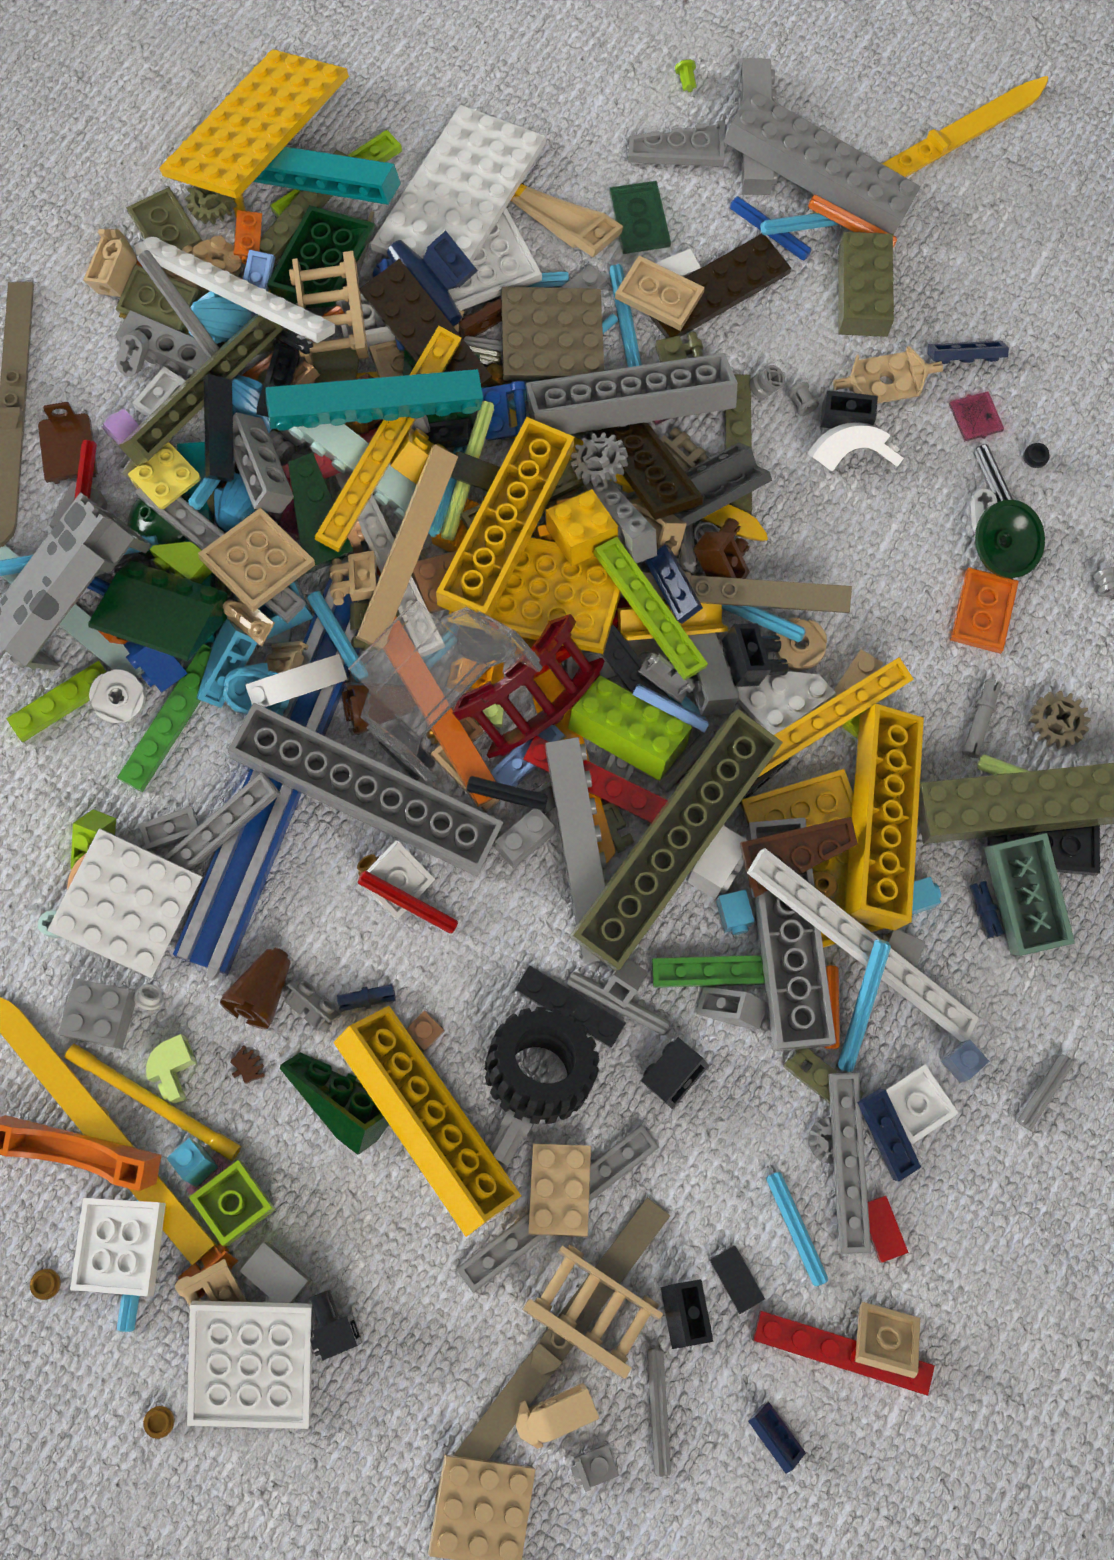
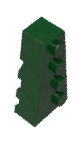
[288,452,354,574]

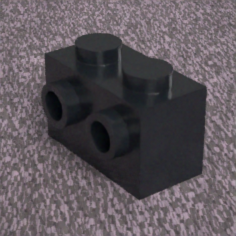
[820,390,878,429]
[641,1037,709,1109]
[660,1279,714,1349]

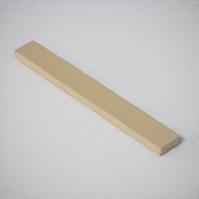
[356,444,458,649]

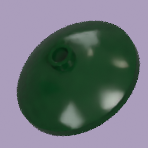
[127,492,190,559]
[975,500,1045,578]

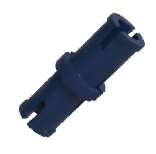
[969,881,1005,939]
[337,983,396,1013]

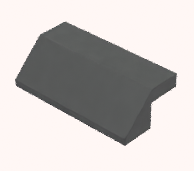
[673,442,772,527]

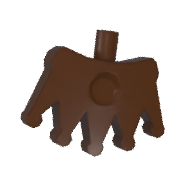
[230,1046,265,1084]

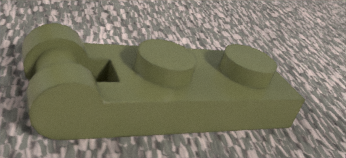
[783,1048,865,1104]

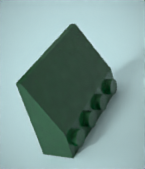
[267,205,376,308]
[88,560,227,661]

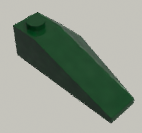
[280,1052,389,1155]

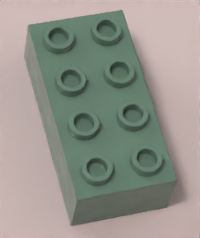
[984,833,1075,956]

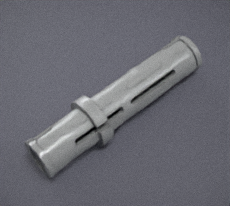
[962,679,1002,758]

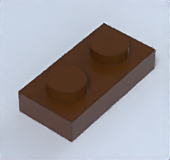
[459,298,502,340]

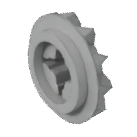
[809,1117,834,1164]

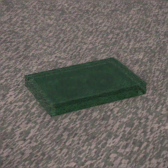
[609,181,671,254]

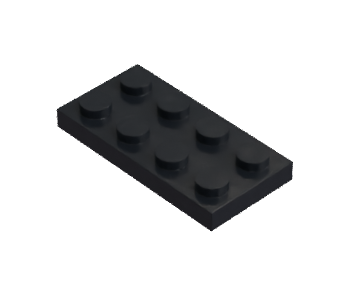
[987,825,1100,876]

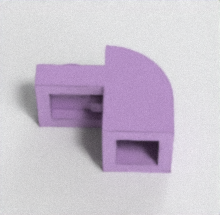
[101,409,139,454]

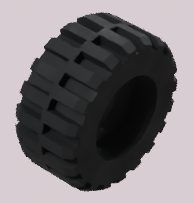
[484,1007,599,1124]

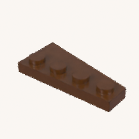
[740,817,858,898]

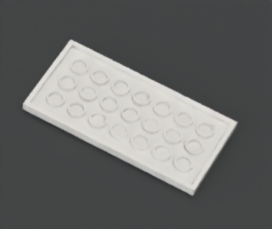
[371,105,546,262]

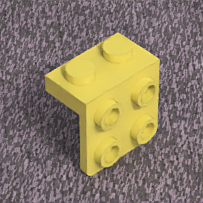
[128,442,201,509]

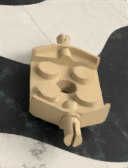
[833,346,943,404]

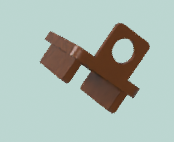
[38,402,98,484]

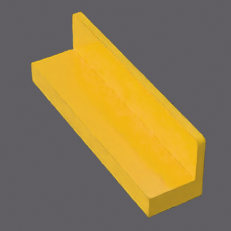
[617,603,728,641]

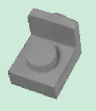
[571,1444,619,1492]

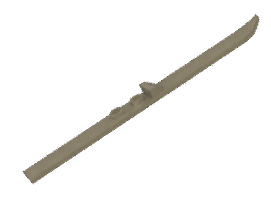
[0,282,34,547]
[620,572,852,613]
[435,1197,670,1505]

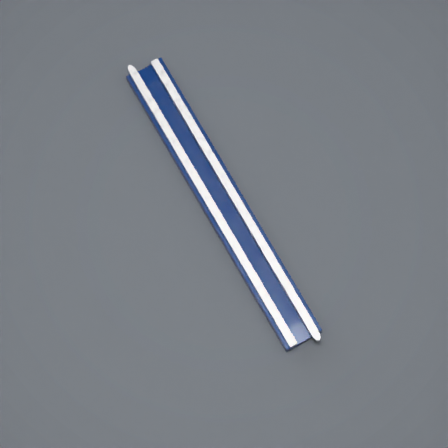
[173,556,380,981]

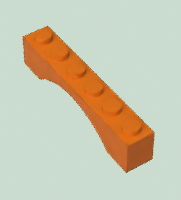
[0,1115,162,1191]

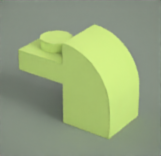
[146,1034,197,1104]

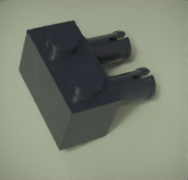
[722,623,788,687]
[309,1290,363,1361]

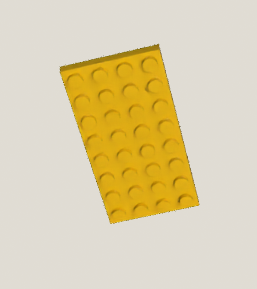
[159,49,349,199]

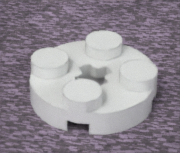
[89,669,146,723]

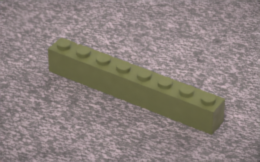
[119,314,283,466]

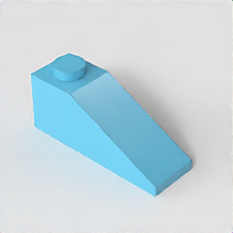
[197,618,257,708]

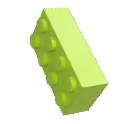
[568,675,692,781]

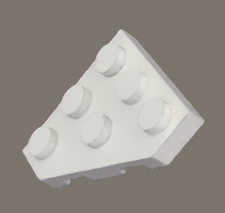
[731,671,836,735]

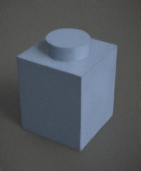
[941,1039,990,1083]

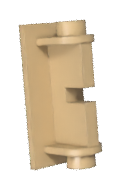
[223,599,275,646]

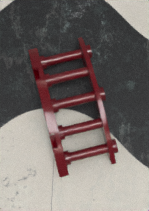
[452,614,605,759]

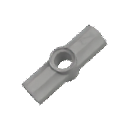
[489,1077,539,1166]

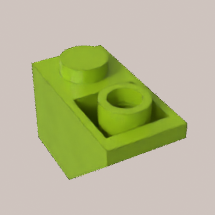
[149,542,212,584]
[70,809,116,870]

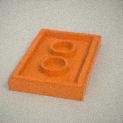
[950,567,1019,654]

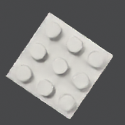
[70,1198,166,1296]

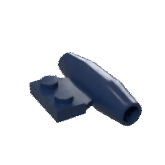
[387,230,478,327]

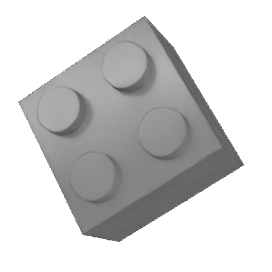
[58,978,135,1050]

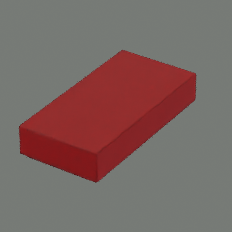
[868,1196,909,1263]

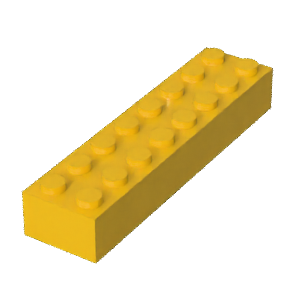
[436,417,575,626]
[845,703,924,931]
[333,1006,522,1237]

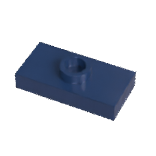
[748,1401,806,1474]

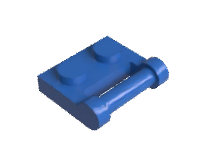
[482,381,526,441]

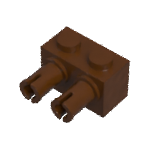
[693,518,750,579]

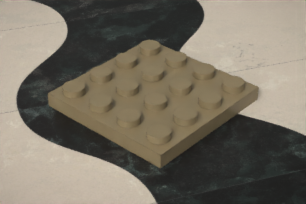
[501,287,604,381]

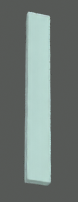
[0,545,144,679]

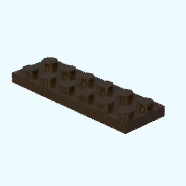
[648,234,791,338]
[359,258,492,388]
[591,422,703,520]

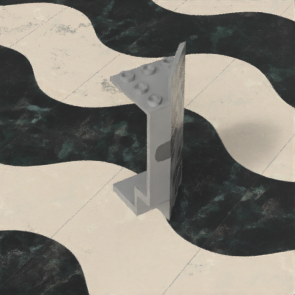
[0,492,152,671]

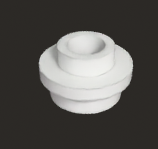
[134,984,163,1010]

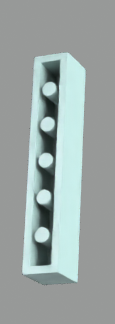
[288,424,416,520]

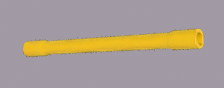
[65,1043,242,1161]

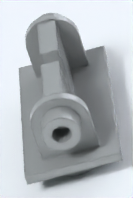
[639,652,696,703]
[283,979,341,1033]

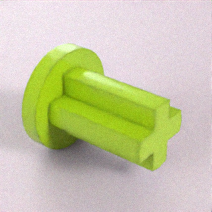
[675,59,697,92]

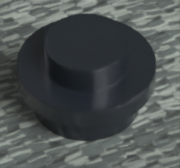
[1023,443,1050,468]

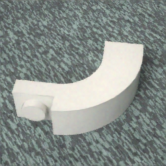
[807,422,904,471]
[245,654,348,707]

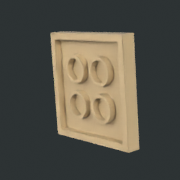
[198,508,315,612]
[428,1454,535,1560]

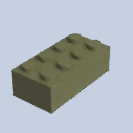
[838,232,894,337]

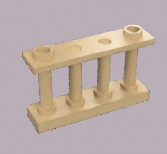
[289,251,369,366]
[522,1245,663,1379]

